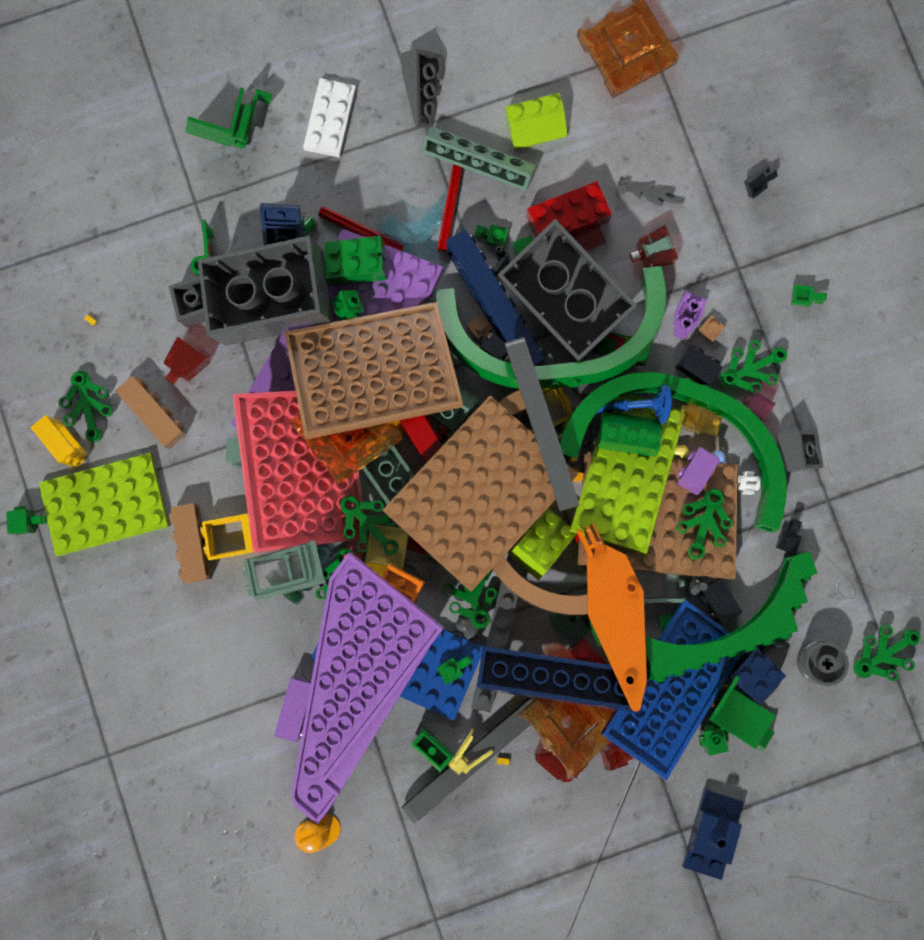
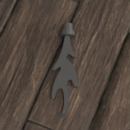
[616,182,684,206]

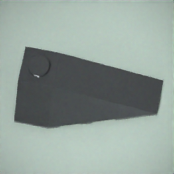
[401,48,444,129]

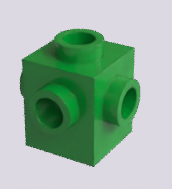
[332,290,364,321]
[698,723,729,756]

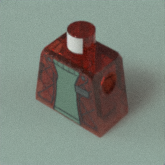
[629,225,678,268]

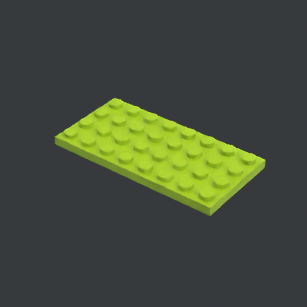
[570,394,686,555]

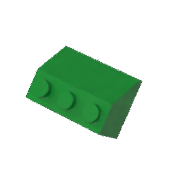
[597,411,662,457]

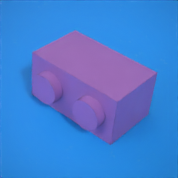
[677,447,720,495]

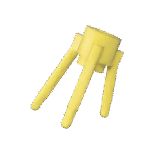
[448,729,493,775]

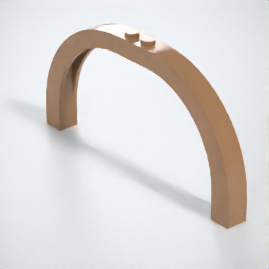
[492,390,588,615]

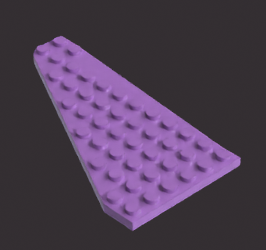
[231,229,444,427]
[292,552,444,824]

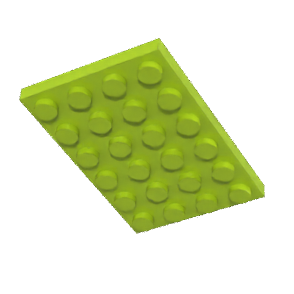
[39,453,170,557]

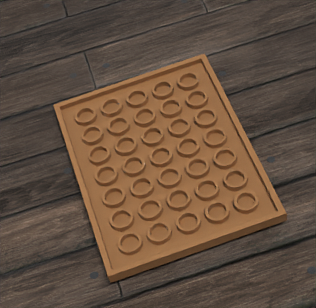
[284,302,463,440]
[383,396,578,592]
[577,452,738,579]

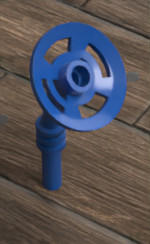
[597,385,672,424]

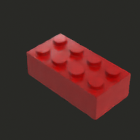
[526,181,612,238]

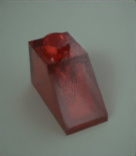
[534,750,577,782]

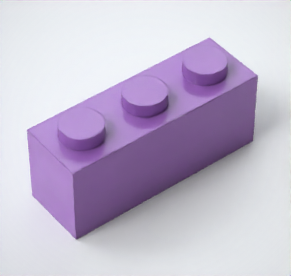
[274,676,311,743]

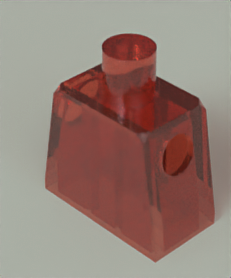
[163,337,211,385]

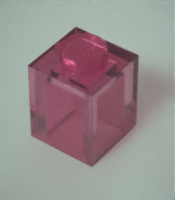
[742,391,776,421]

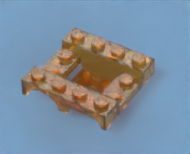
[576,0,679,98]
[290,414,402,485]
[518,698,614,779]

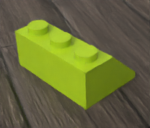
[505,93,568,150]

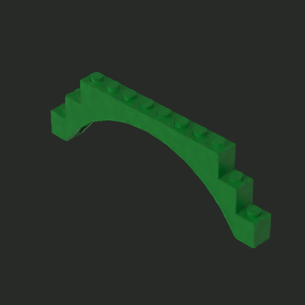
[590,551,818,683]

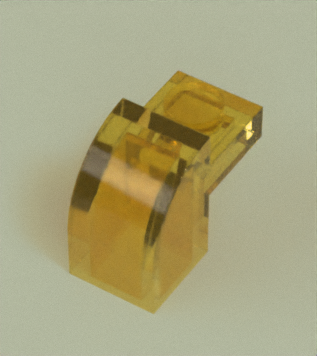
[677,406,722,436]

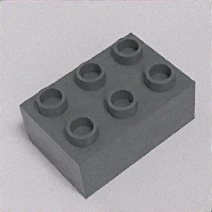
[498,219,637,362]
[198,236,334,346]

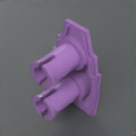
[673,291,707,340]

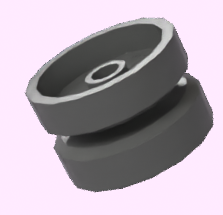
[797,640,849,686]

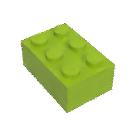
[508,508,577,580]

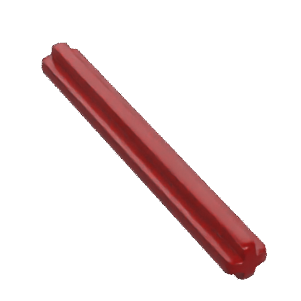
[437,164,462,252]
[318,206,404,251]

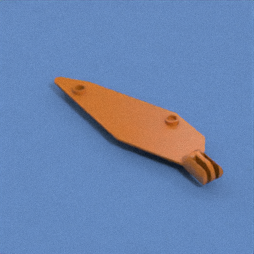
[576,523,647,711]

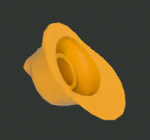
[295,814,341,853]

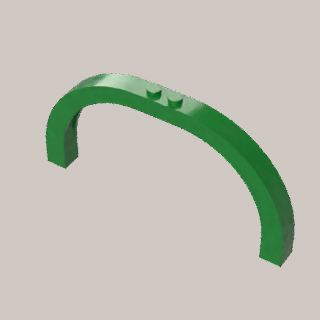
[435,266,666,390]
[559,372,787,533]

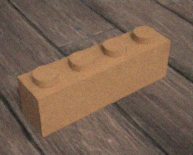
[115,375,187,449]
[169,503,211,584]

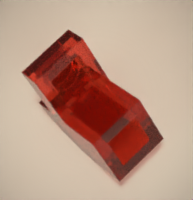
[599,742,635,771]

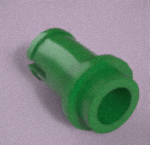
[304,216,318,237]

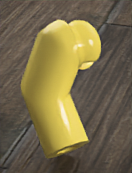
[674,444,690,459]

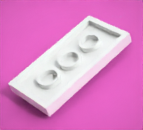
[303,78,356,158]

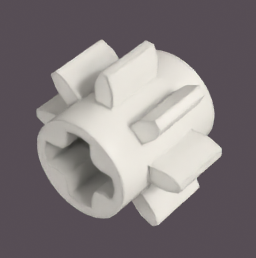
[737,471,760,495]

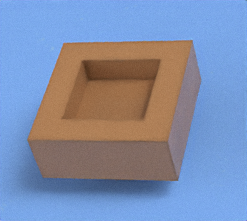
[698,315,726,343]

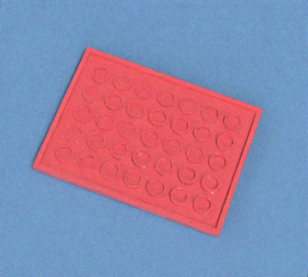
[233,391,368,553]

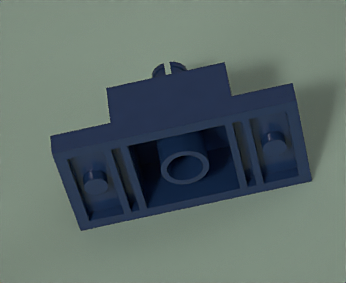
[260,203,305,245]
[682,788,743,880]

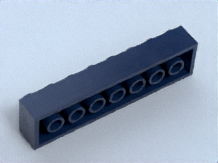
[446,229,546,366]
[477,646,643,713]

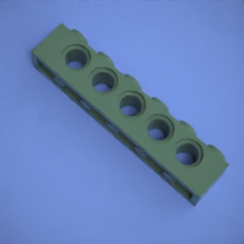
[421,126,536,191]

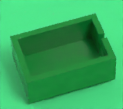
[324,236,387,287]

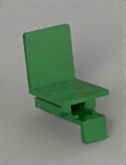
[186,87,272,149]
[709,676,776,752]

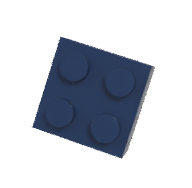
[728,649,786,705]

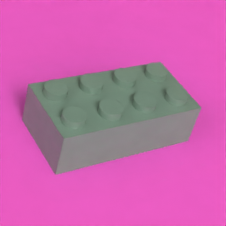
[359,442,415,505]

